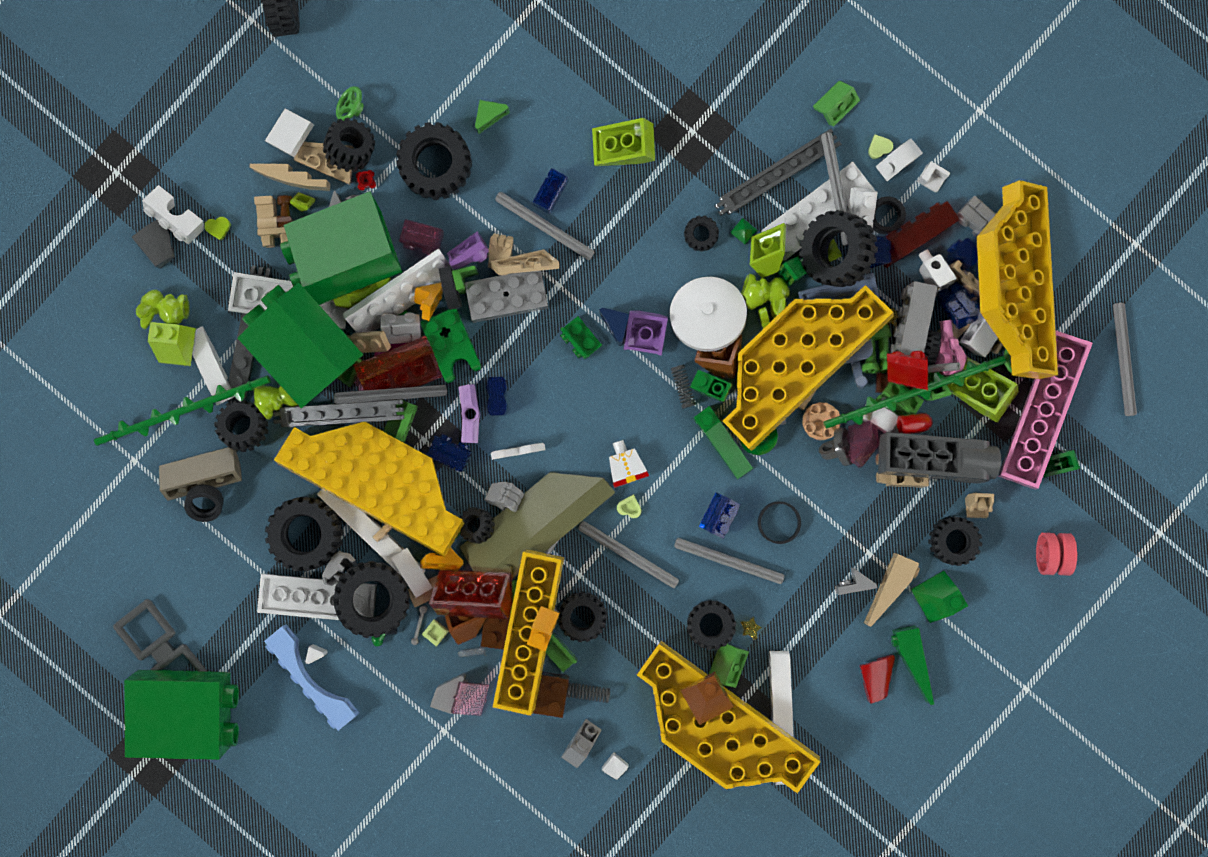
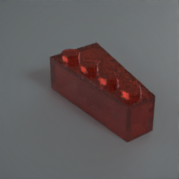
[876,201,960,268]

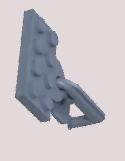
[798,273,880,389]

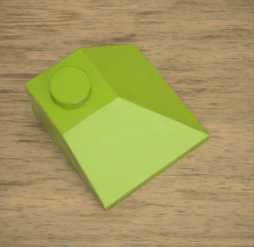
[750,223,786,278]

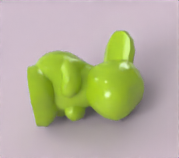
[741,273,790,318]
[136,289,190,329]
[254,386,298,420]

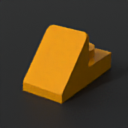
[414,283,443,321]
[420,547,463,570]
[527,606,560,651]

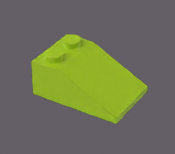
[592,118,655,166]
[947,357,1019,422]

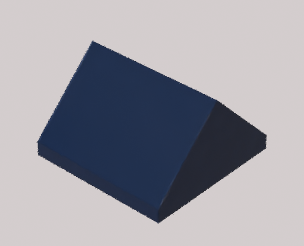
[599,307,629,346]

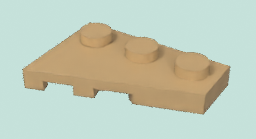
[294,142,354,185]
[491,249,559,275]

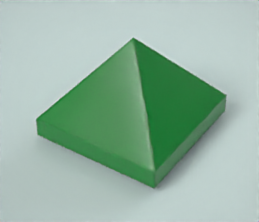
[730,218,757,245]

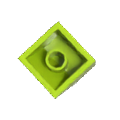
[148,322,196,366]

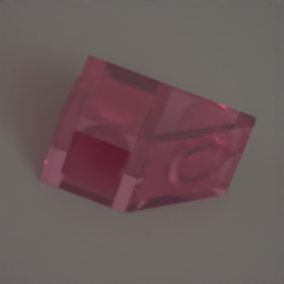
[847,421,879,468]

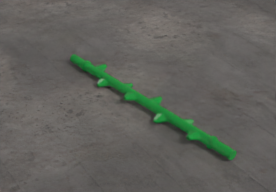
[823,356,1006,429]
[94,375,271,446]

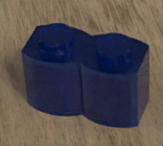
[487,377,508,416]

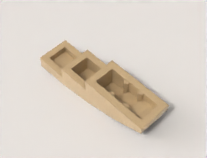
[250,164,330,191]

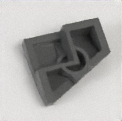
[132,220,175,269]

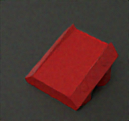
[887,351,928,390]

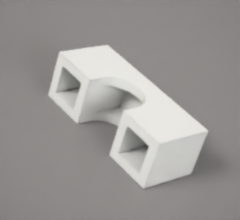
[142,185,204,244]

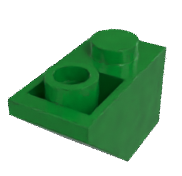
[690,370,732,402]

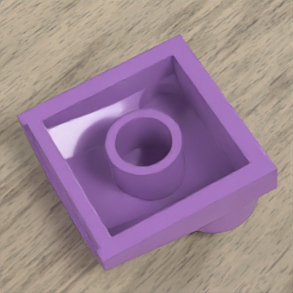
[447,231,489,270]
[624,311,668,356]

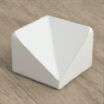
[602,752,629,780]

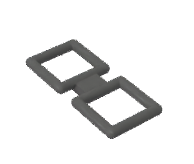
[113,599,207,671]

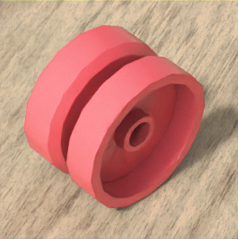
[1036,532,1077,576]

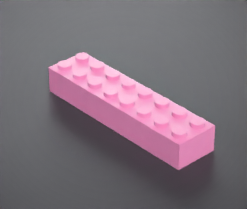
[998,331,1093,490]

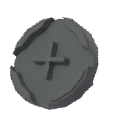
[819,428,856,466]

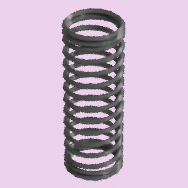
[670,364,696,409]
[566,682,610,703]

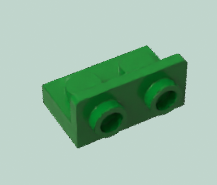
[560,316,602,360]

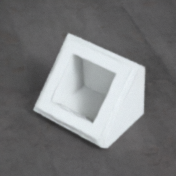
[305,644,328,664]

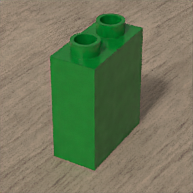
[280,191,403,305]
[237,283,363,408]
[124,670,239,760]

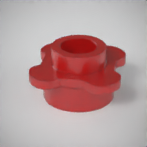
[356,170,376,191]

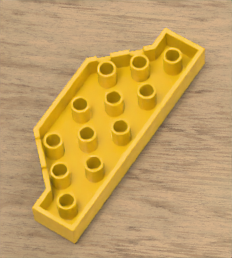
[977,180,1058,379]
[723,285,894,451]
[274,422,464,557]
[637,641,821,794]

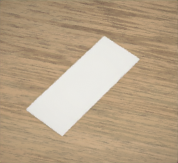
[391,548,433,598]

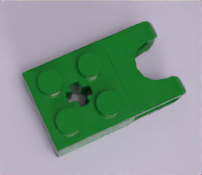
[420,308,482,384]

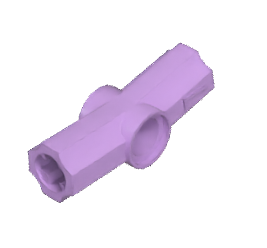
[458,384,481,443]

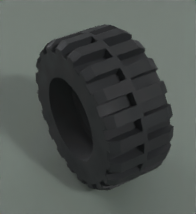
[396,122,472,200]
[799,210,878,287]
[265,497,344,571]
[333,561,410,638]

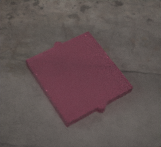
[451,682,489,716]

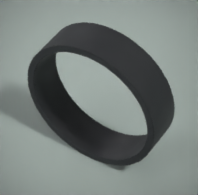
[439,266,462,310]
[758,501,801,544]

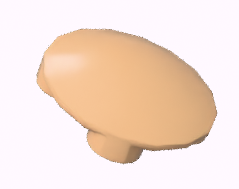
[802,402,840,440]

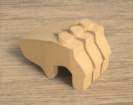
[488,233,514,268]
[965,493,994,518]

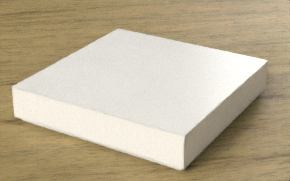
[265,109,314,157]

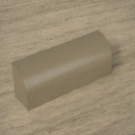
[159,447,242,501]

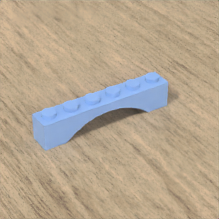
[264,624,360,731]

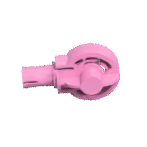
[935,320,967,376]

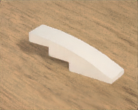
[192,326,235,405]

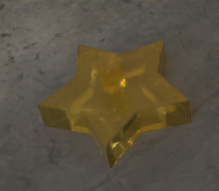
[740,617,762,640]

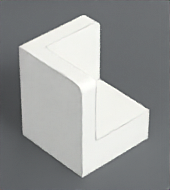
[917,161,950,193]

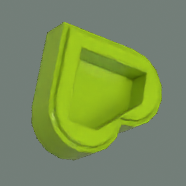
[204,217,231,241]
[758,307,770,329]

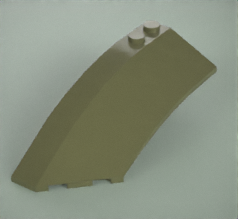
[460,472,615,596]

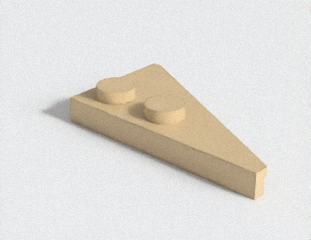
[949,260,980,299]

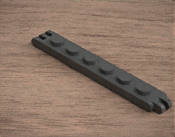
[715,128,842,216]
[228,265,272,404]
[273,399,405,427]

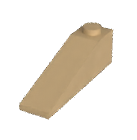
[864,553,920,627]

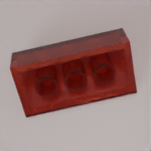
[353,336,442,390]
[429,570,513,619]

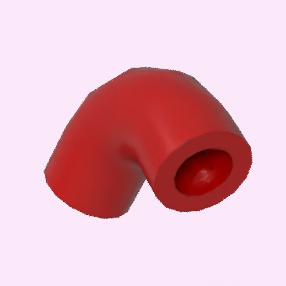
[897,412,932,434]

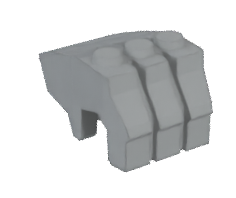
[484,482,524,512]
[322,551,357,586]

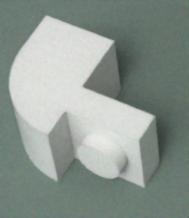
[876,139,923,181]
[863,405,899,433]

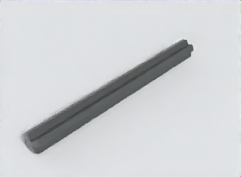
[334,385,447,404]

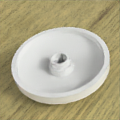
[670,277,747,351]

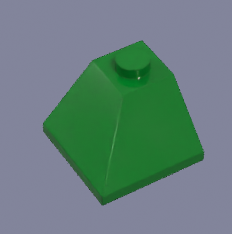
[910,570,968,623]

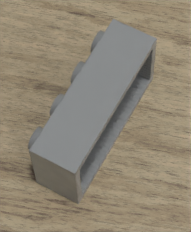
[465,270,549,323]
[889,281,938,355]

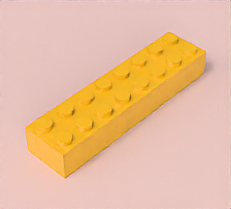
[493,549,565,716]

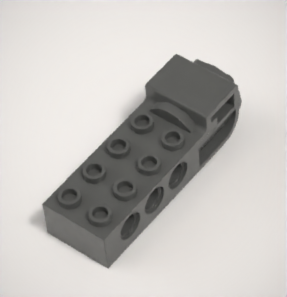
[878,432,1001,484]

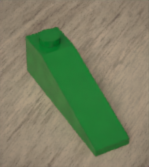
[778,257,807,287]
[692,406,753,480]
[891,626,934,705]

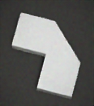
[491,443,545,460]

